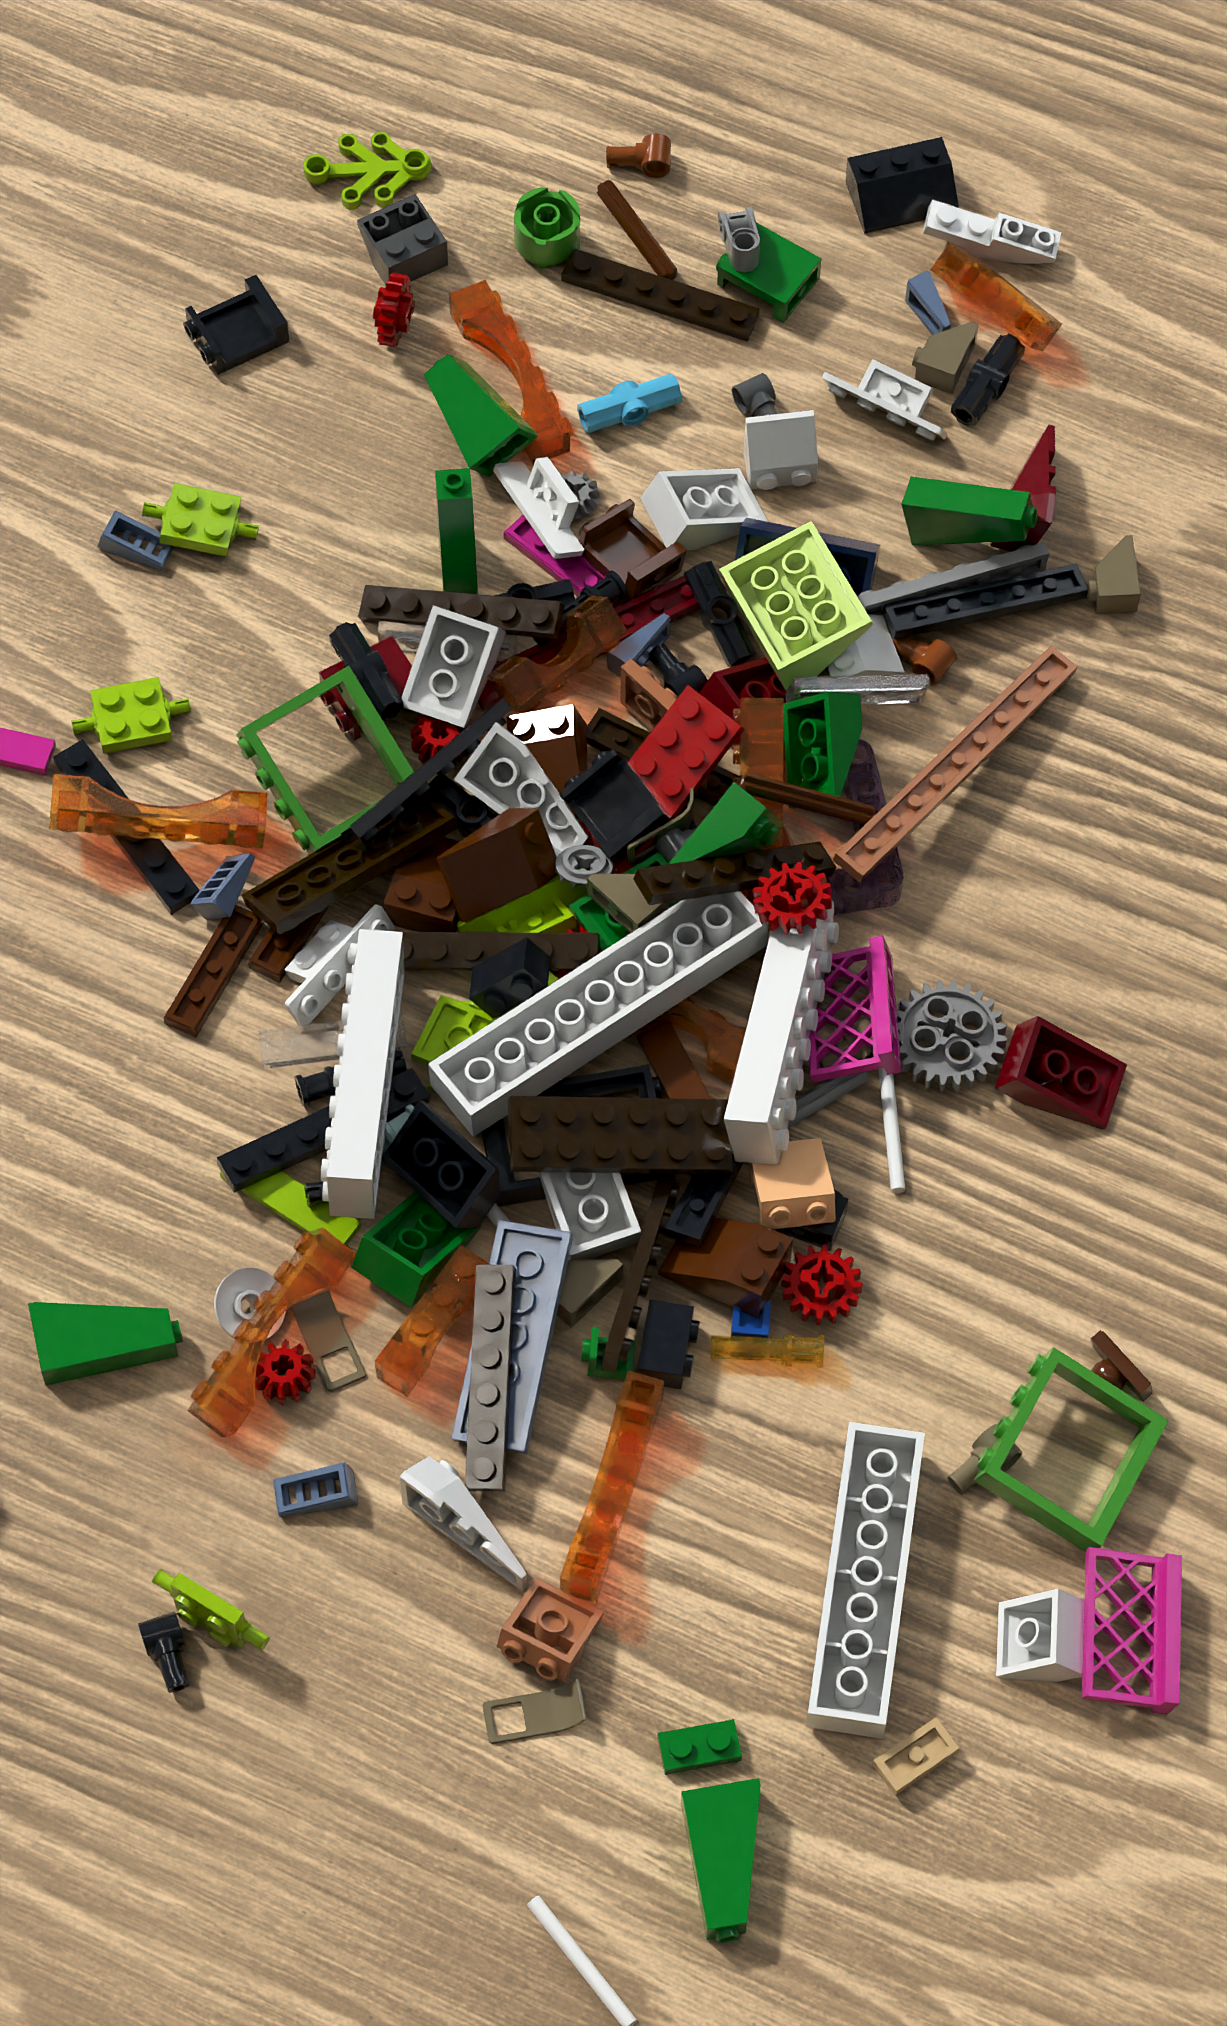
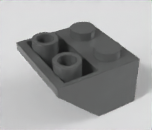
[357,194,448,285]

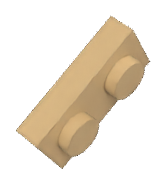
[872,1717,959,1796]

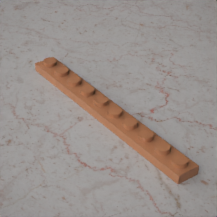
[833,645,1078,883]

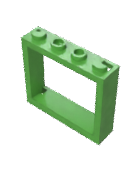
[236,666,414,855]
[973,1347,1169,1552]

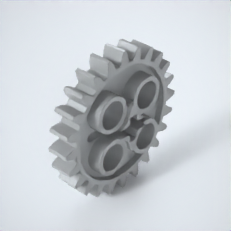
[897,980,1007,1092]

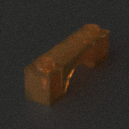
[930,242,1062,351]
[487,595,628,713]
[634,997,746,1086]
[375,1245,489,1397]

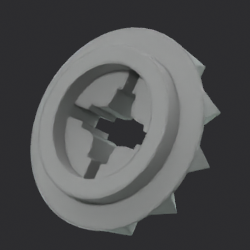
[560,469,600,520]
[555,845,613,890]

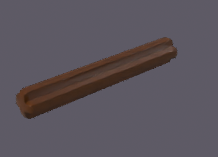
[597,180,677,280]
[740,773,875,825]

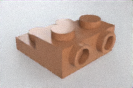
[620,659,678,731]
[497,1577,604,1682]

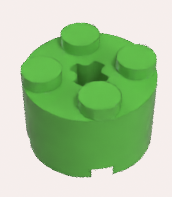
[514,188,580,269]

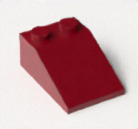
[699,658,820,752]
[995,1016,1127,1130]

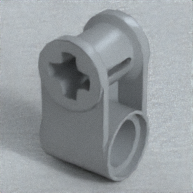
[718,207,760,272]

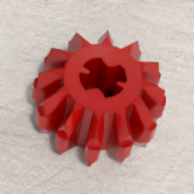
[411,716,468,764]
[251,1339,316,1406]

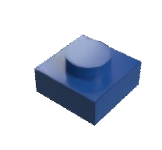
[731,1302,771,1342]

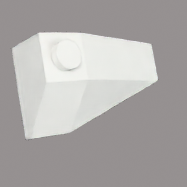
[454,722,589,857]
[399,1456,527,1592]

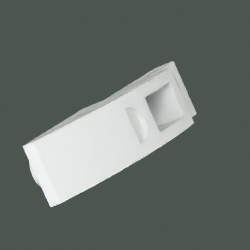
[923,200,1061,264]

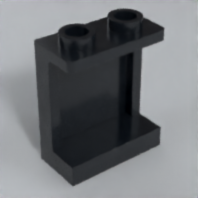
[183,275,289,375]
[559,749,673,865]

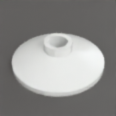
[214,1268,286,1343]

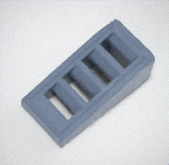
[905,271,951,335]
[97,510,175,570]
[607,613,670,678]
[190,853,255,920]
[273,1462,358,1517]

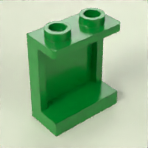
[716,222,822,323]

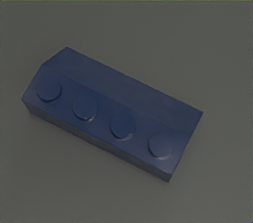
[735,518,880,596]

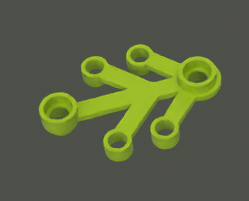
[303,132,432,210]

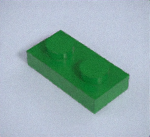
[657,1719,742,1775]

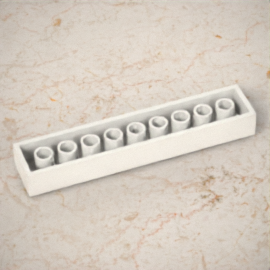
[428,891,768,1137]

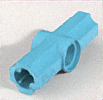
[577,374,682,433]

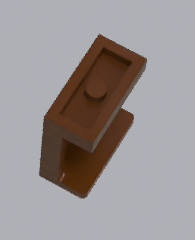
[578,499,687,601]

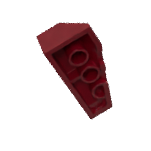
[990,425,1056,552]

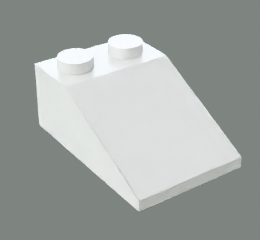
[640,468,768,550]
[401,605,506,728]
[539,1172,641,1260]

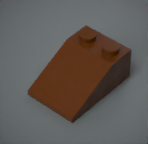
[506,704,588,818]
[436,807,559,922]
[383,837,461,932]
[658,1218,793,1319]

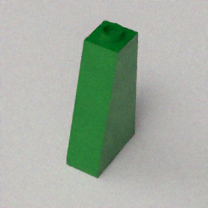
[424,354,538,477]
[435,468,478,594]
[901,476,1037,545]
[28,1302,183,1386]
[681,1778,761,1943]

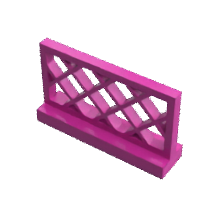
[809,935,901,1082]
[1082,1547,1182,1715]

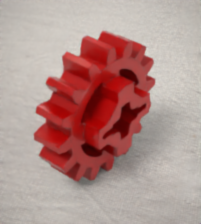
[373,272,415,348]
[753,862,832,935]
[781,1244,863,1325]

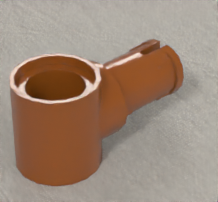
[606,133,671,178]
[890,633,957,686]

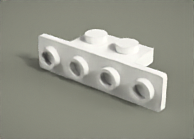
[822,359,947,441]
[493,457,584,559]
[284,904,395,1028]

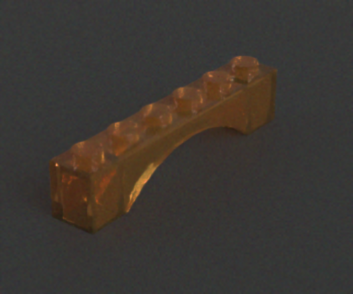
[449,280,573,465]
[49,774,268,848]
[187,1227,356,1438]
[560,1371,664,1604]

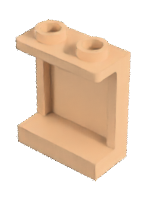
[749,1138,836,1229]

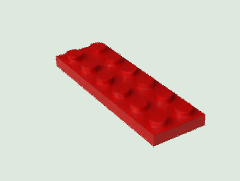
[580,685,744,874]

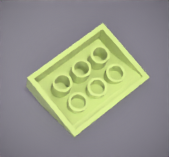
[719,521,873,692]

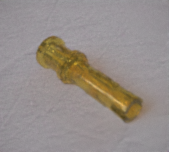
[711,1333,824,1368]

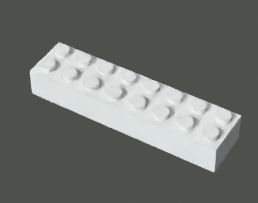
[724,896,839,1165]
[321,929,405,1219]
[806,1422,925,1739]

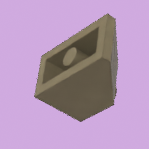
[912,322,979,394]
[1087,535,1141,614]
[587,874,669,933]
[557,1259,623,1328]

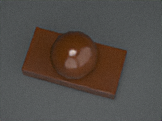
[1090,1330,1153,1402]

